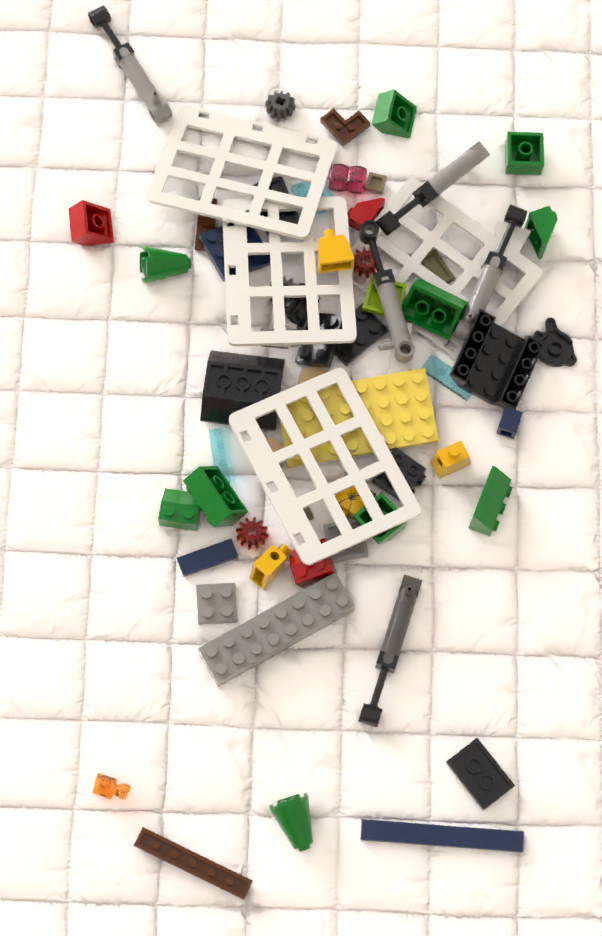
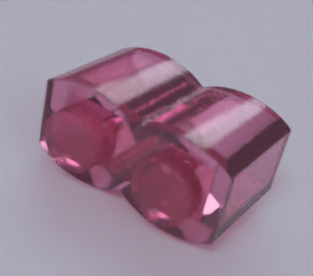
[328,163,367,194]

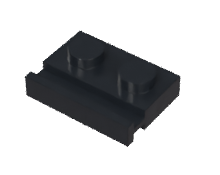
[284,283,319,329]

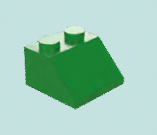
[371,89,417,139]
[524,205,558,259]
[158,488,201,531]
[353,492,407,545]

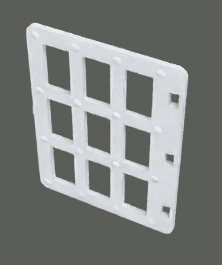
[147,105,337,239]
[337,178,542,360]
[222,196,357,346]
[229,368,421,566]

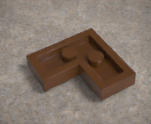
[320,108,371,146]

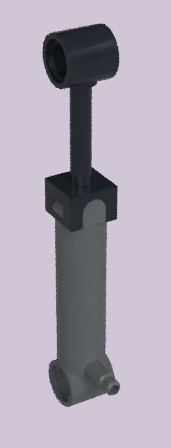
[358,574,423,728]

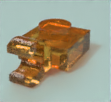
[92,773,131,799]

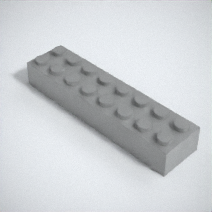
[198,572,355,687]

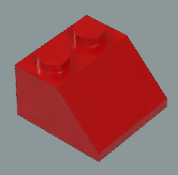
[68,200,114,246]
[289,538,337,588]

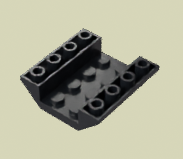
[449,309,544,410]
[200,350,285,431]

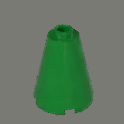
[139,246,191,283]
[268,792,313,852]

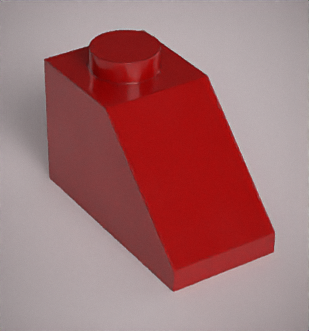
[347,198,385,232]

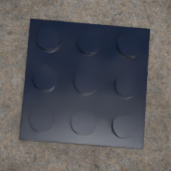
[198,222,270,283]

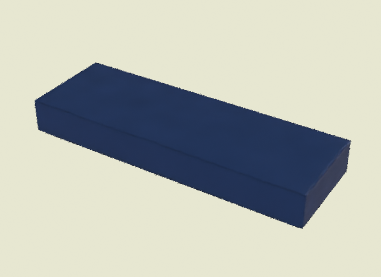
[177,538,238,577]

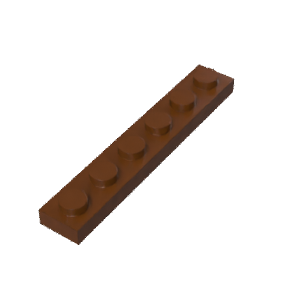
[133,827,253,900]

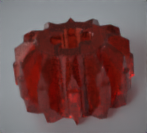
[353,247,377,279]
[236,517,268,550]

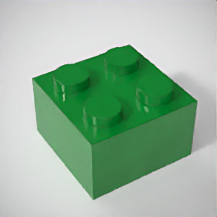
[505,131,544,175]

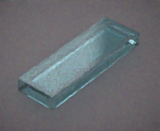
[421,354,472,401]
[208,427,235,483]

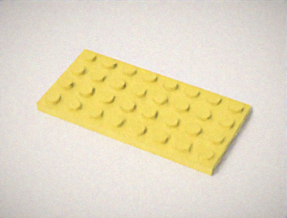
[280,368,439,468]

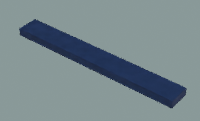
[360,819,524,853]

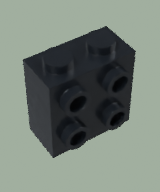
[372,447,427,501]

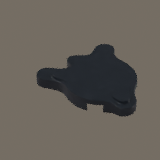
[533,317,577,367]

